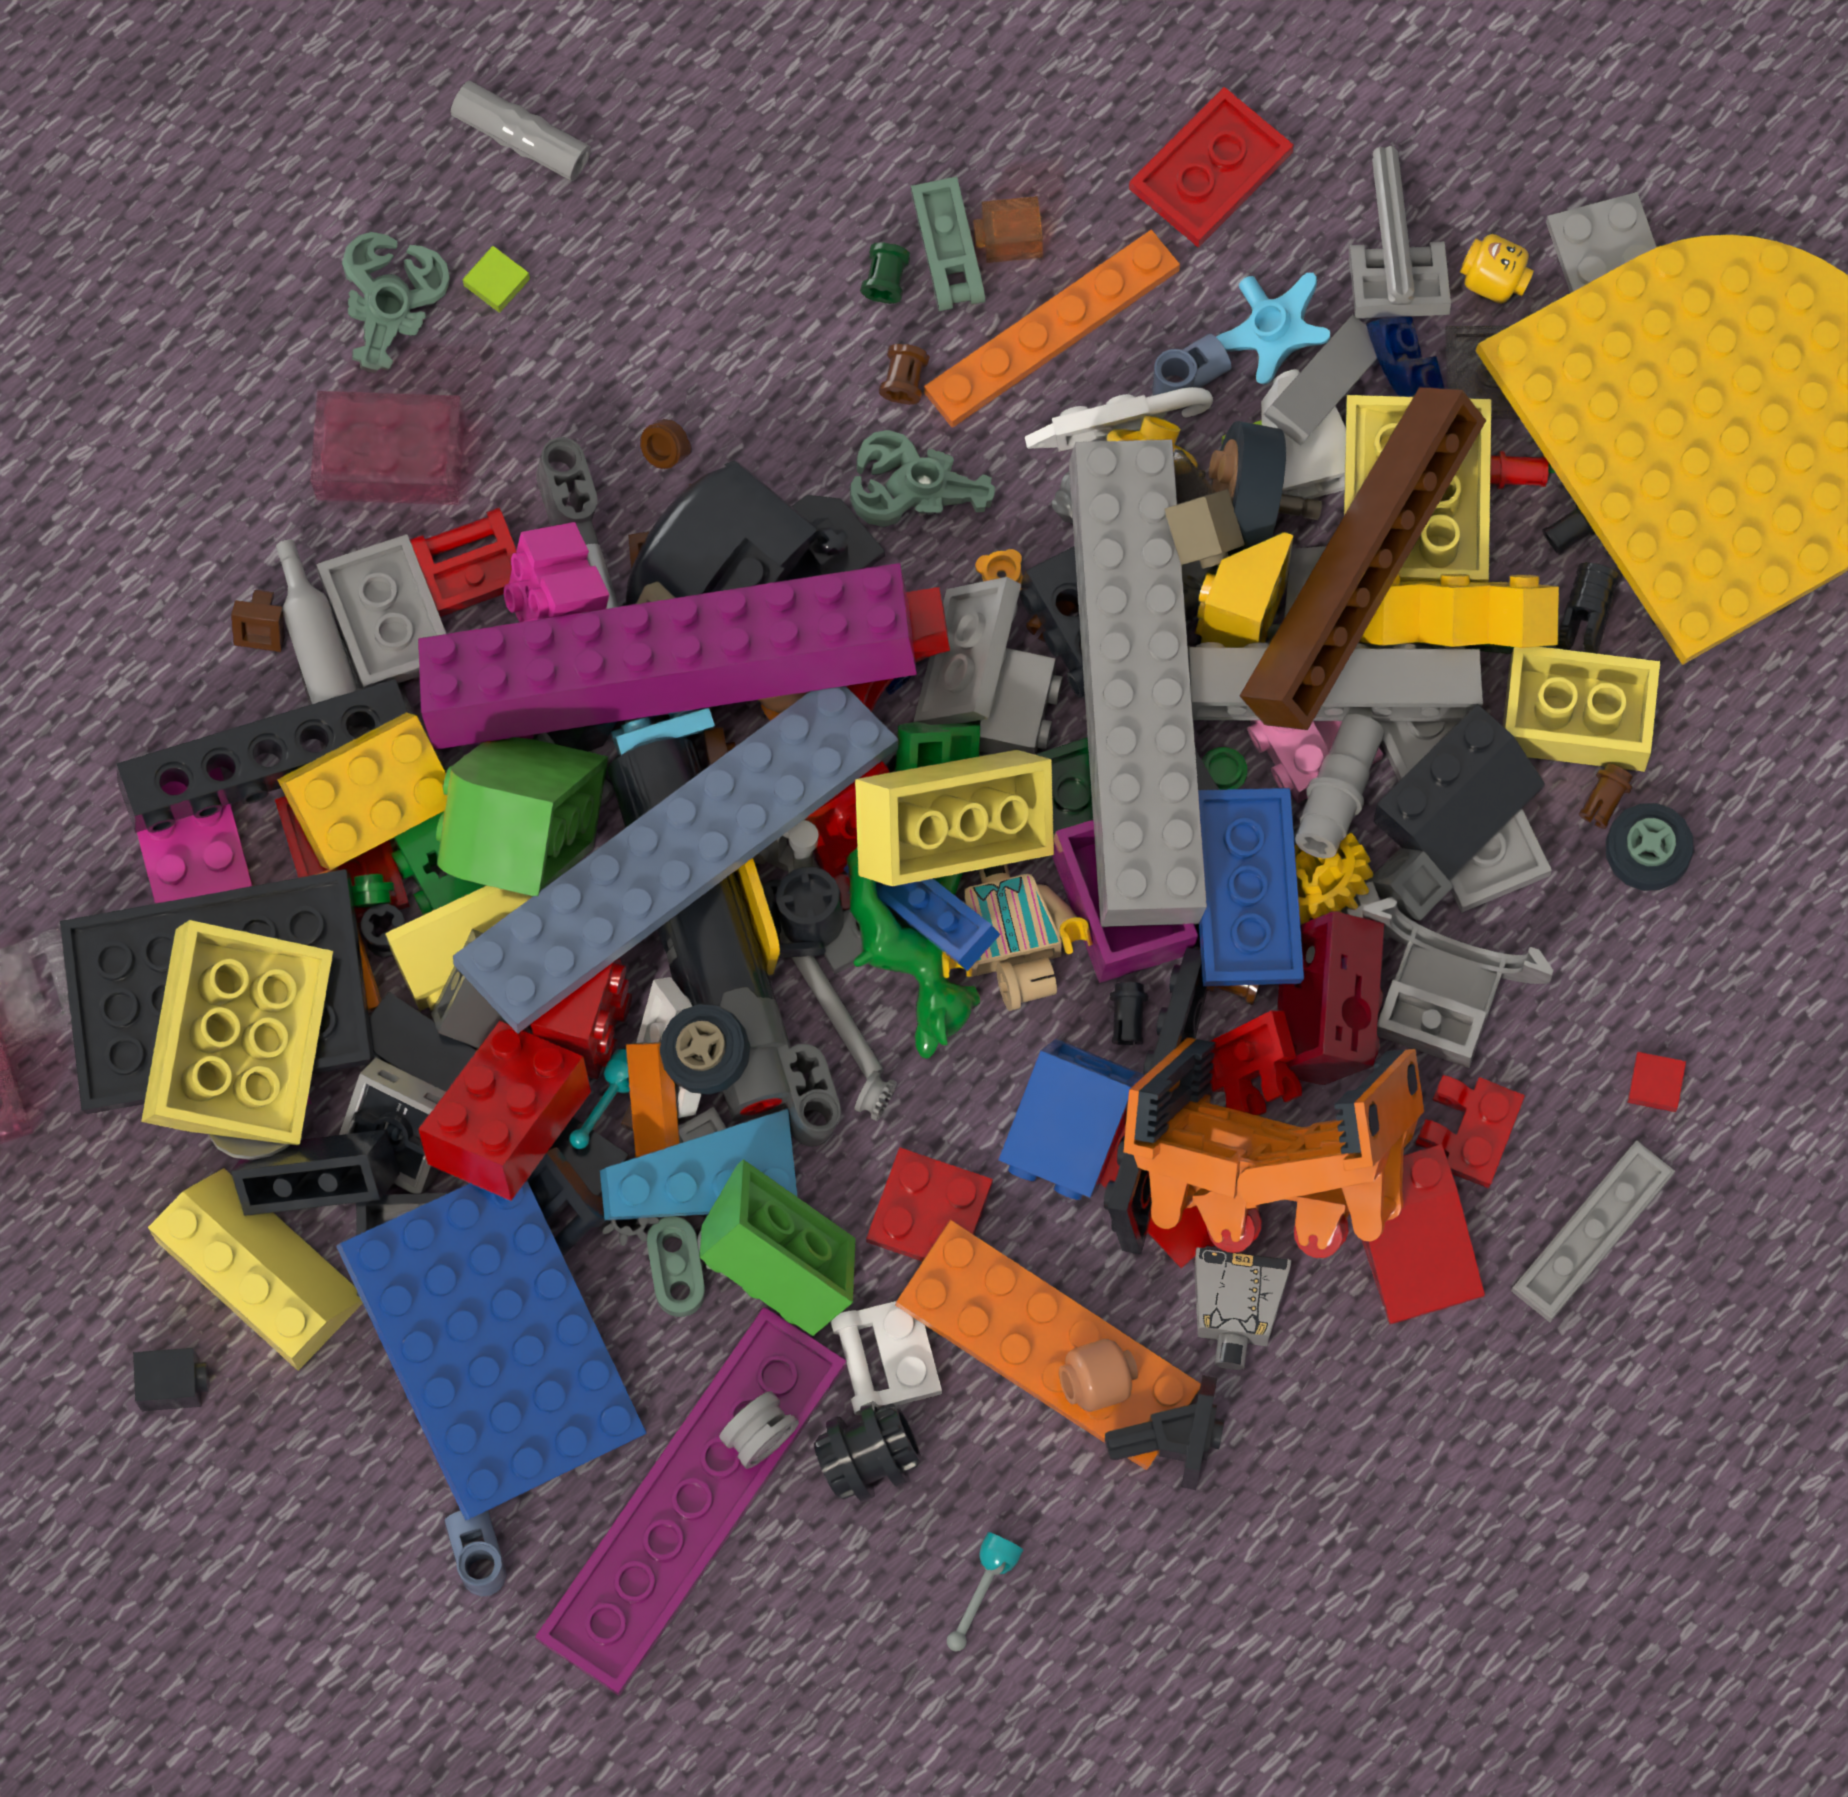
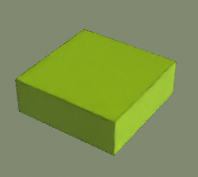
[462,246,530,313]

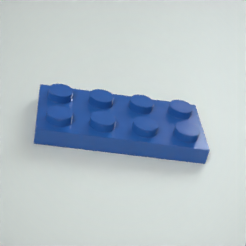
[1198,788,1304,986]

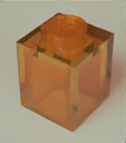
[973,196,1043,263]

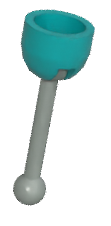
[947,1532,1024,1651]

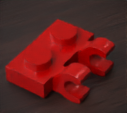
[1209,1010,1302,1116]
[1415,1075,1525,1188]

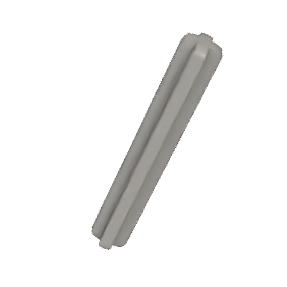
[1372,146,1415,305]

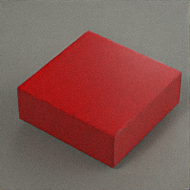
[1627,1052,1686,1112]

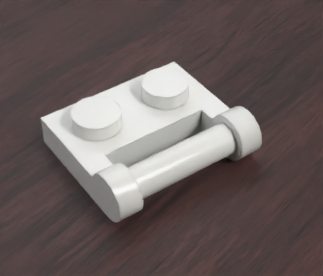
[830,1301,942,1415]

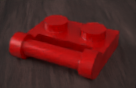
[409,507,517,617]

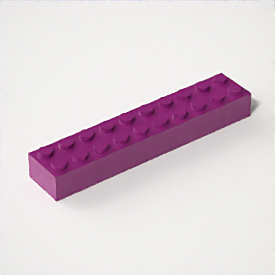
[418,563,917,750]

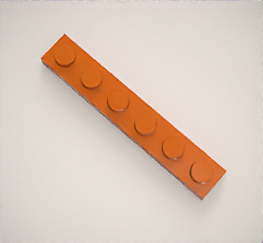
[924,229,1180,428]

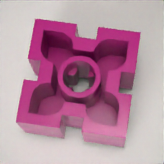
[504,522,610,622]

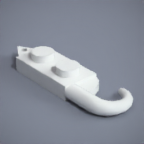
[1025,387,1213,451]

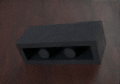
[231,1129,400,1216]

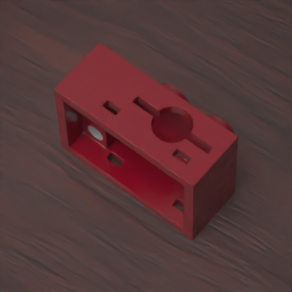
[1277,911,1384,1085]

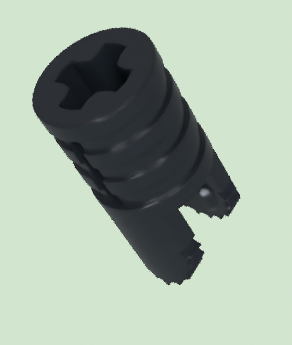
[1556,562,1620,654]

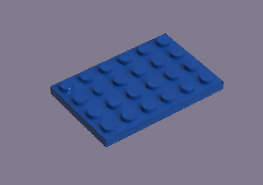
[336,1180,647,1521]

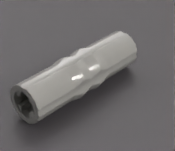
[451,81,591,181]

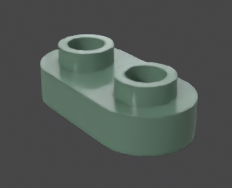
[647,1216,706,1317]

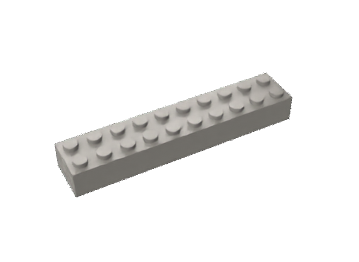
[1069,440,1207,927]

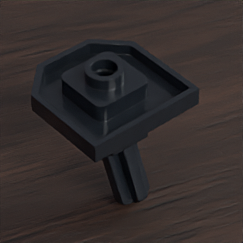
[785,495,885,581]
[1105,1375,1225,1490]

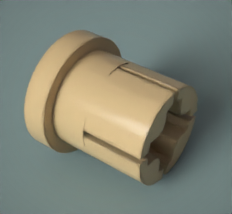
[996,957,1057,1011]

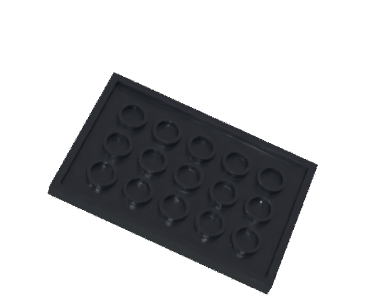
[60,869,374,1114]

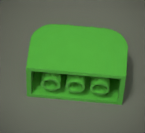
[436,737,608,896]

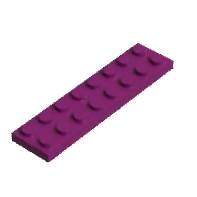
[535,1307,847,1696]

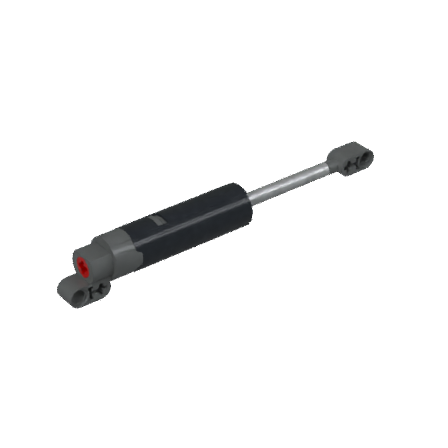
[536,437,841,1147]

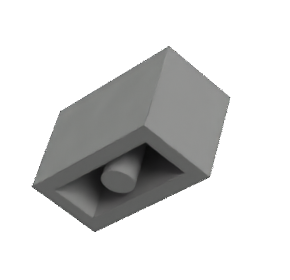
[979,648,1063,755]

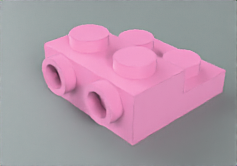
[1247,720,1383,803]

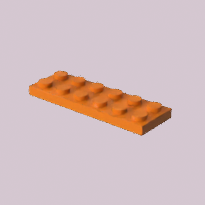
[895,1220,1201,1470]

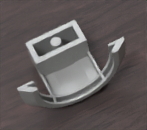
[1362,898,1554,1068]

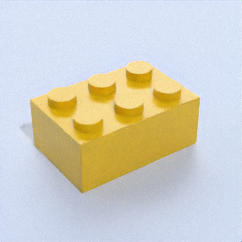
[277,713,447,870]

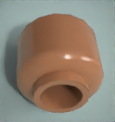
[1059,1339,1138,1412]

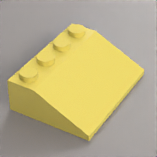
[1344,395,1491,582]
[141,920,333,1145]

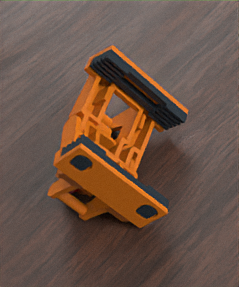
[1124,1037,1424,1258]

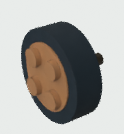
[1209,421,1322,565]

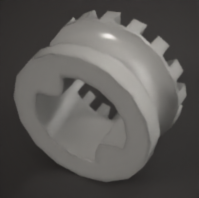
[855,1071,897,1121]

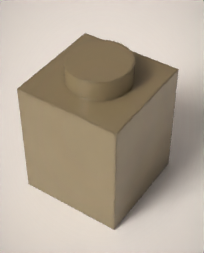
[1164,489,1245,569]

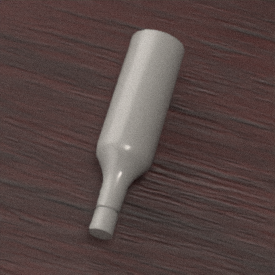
[276,539,358,704]

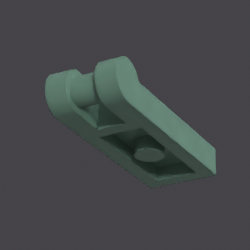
[911,177,985,312]

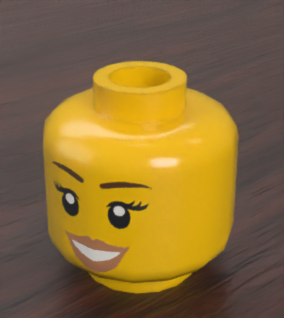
[1460,234,1534,304]

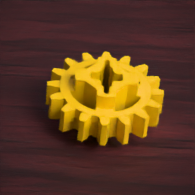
[1294,833,1373,925]

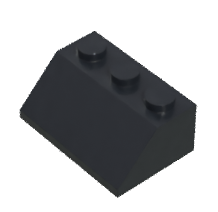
[1373,704,1545,881]

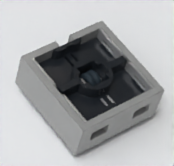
[339,1058,446,1194]

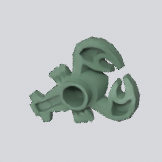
[342,232,450,373]
[850,430,995,527]

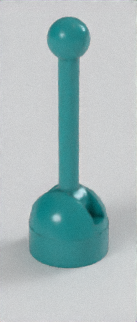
[569,1049,630,1149]

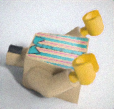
[942,864,1093,978]

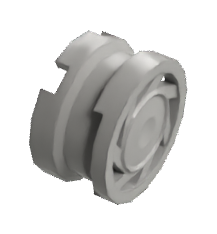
[719,1391,799,1469]

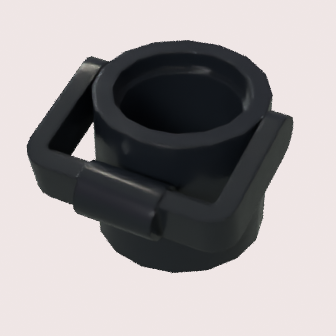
[763,867,844,958]

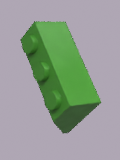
[699,1159,855,1336]

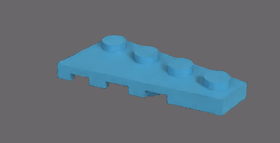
[600,1109,797,1220]

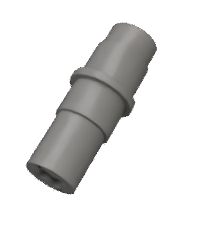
[1295,714,1384,858]

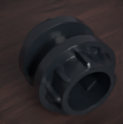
[814,1401,921,1502]

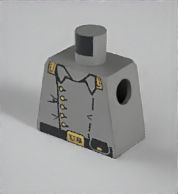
[1194,1247,1291,1370]

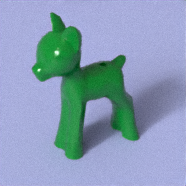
[846,847,980,1059]

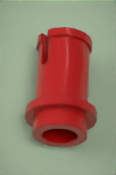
[1490,451,1548,489]

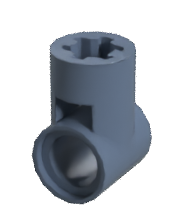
[1152,334,1231,396]
[444,1510,506,1597]

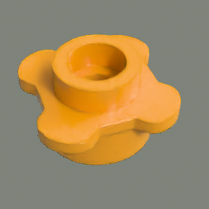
[975,549,1023,590]

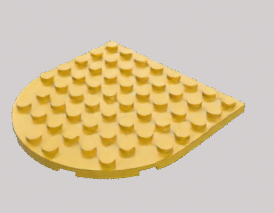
[1475,235,1848,665]

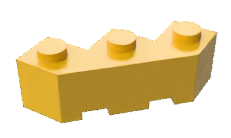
[1359,573,1559,648]

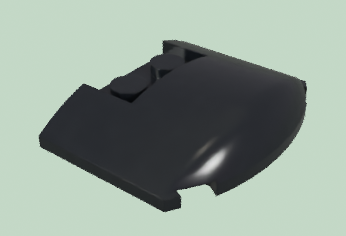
[623,461,821,606]

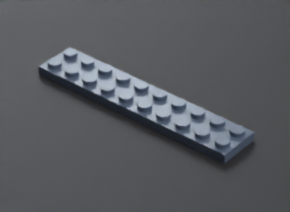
[453,686,898,1034]

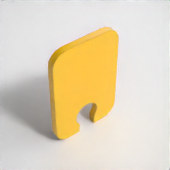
[735,858,780,975]

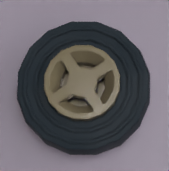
[660,1004,750,1095]

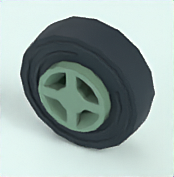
[1605,803,1694,891]

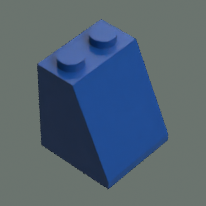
[999,1039,1144,1200]

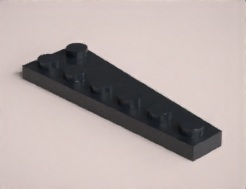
[1104,947,1207,1254]

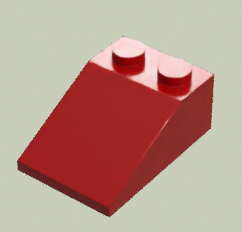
[1361,1144,1485,1325]

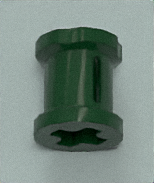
[860,242,910,304]

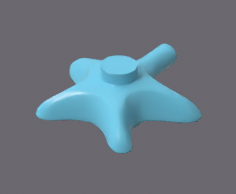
[1216,273,1330,385]

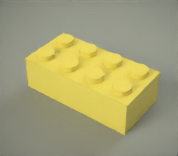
[855,750,1054,886]

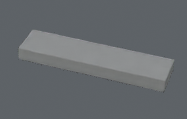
[1263,314,1389,446]
[1511,1140,1675,1322]

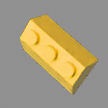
[1195,532,1293,648]

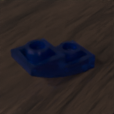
[1366,316,1445,397]

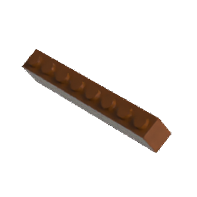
[1239,387,1487,730]

